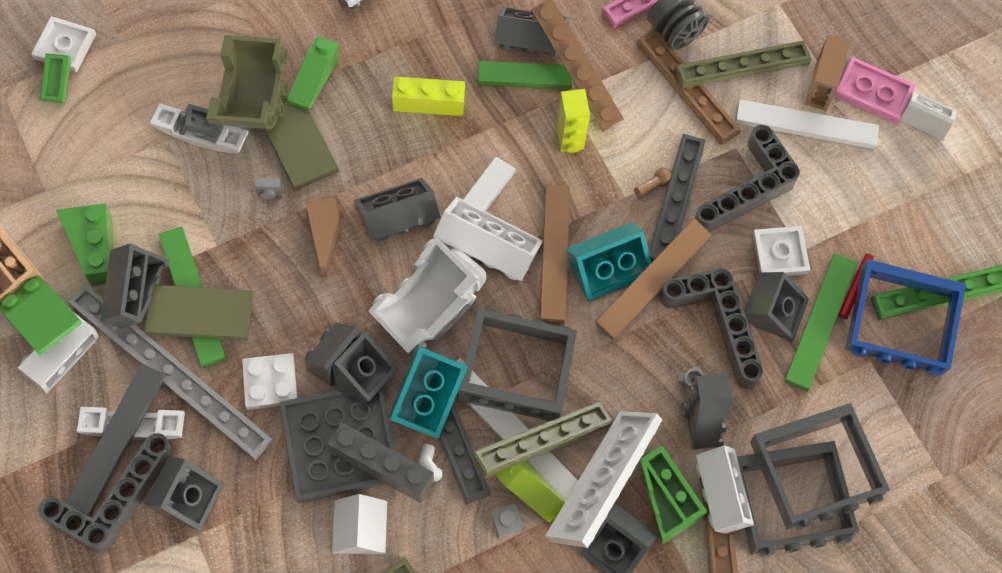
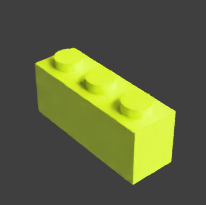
[392,76,465,116]
[556,89,590,153]

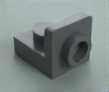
[177,104,214,137]

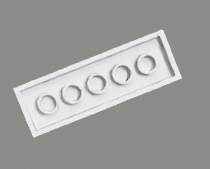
[545,411,662,548]

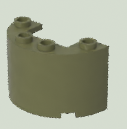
[206,35,288,130]

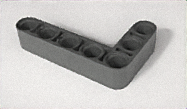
[695,125,800,232]
[660,268,763,389]
[38,433,173,553]

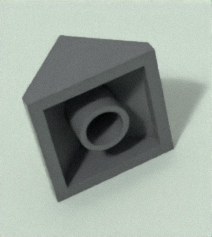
[332,331,398,403]

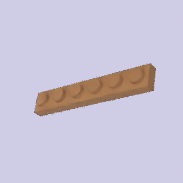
[531,0,624,132]

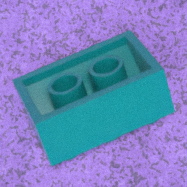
[566,222,651,301]
[388,345,468,439]

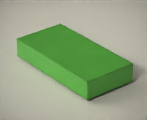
[39,53,71,104]

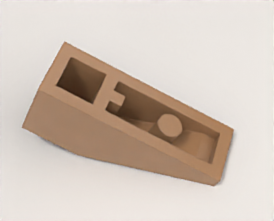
[305,196,344,277]

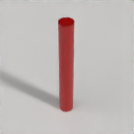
[838,253,874,320]

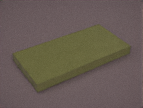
[264,97,339,190]
[145,285,253,341]

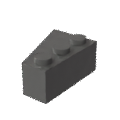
[100,243,170,329]
[682,373,732,450]

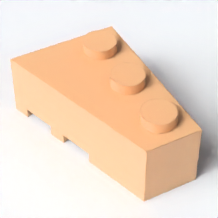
[0,226,46,304]

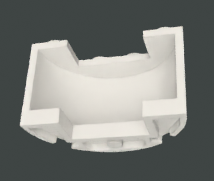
[369,237,481,354]

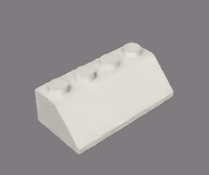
[433,197,543,281]

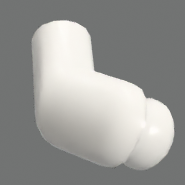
[418,444,443,482]

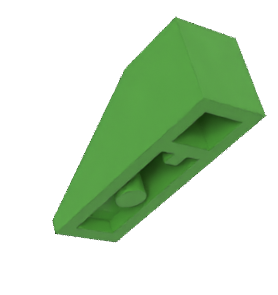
[287,35,339,111]

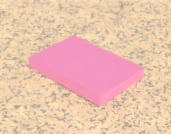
[834,57,916,125]

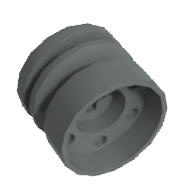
[647,0,710,50]

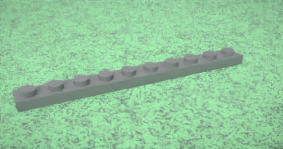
[68,284,273,461]

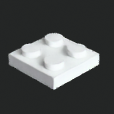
[31,16,96,72]
[752,226,810,276]
[242,353,298,410]

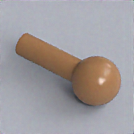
[634,168,672,196]

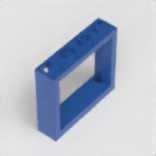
[845,259,966,376]

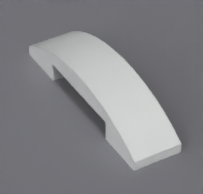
[150,103,248,153]
[77,407,185,440]

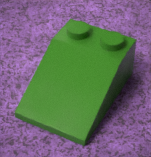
[0,276,82,356]

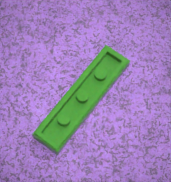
[478,61,572,89]

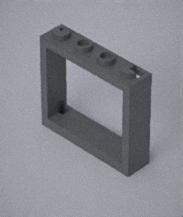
[457,308,577,421]
[750,403,890,530]
[737,441,859,557]

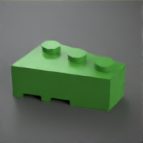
[56,203,114,286]
[640,445,707,545]

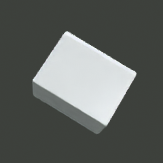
[900,92,957,141]
[332,494,387,554]

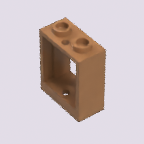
[804,35,851,111]

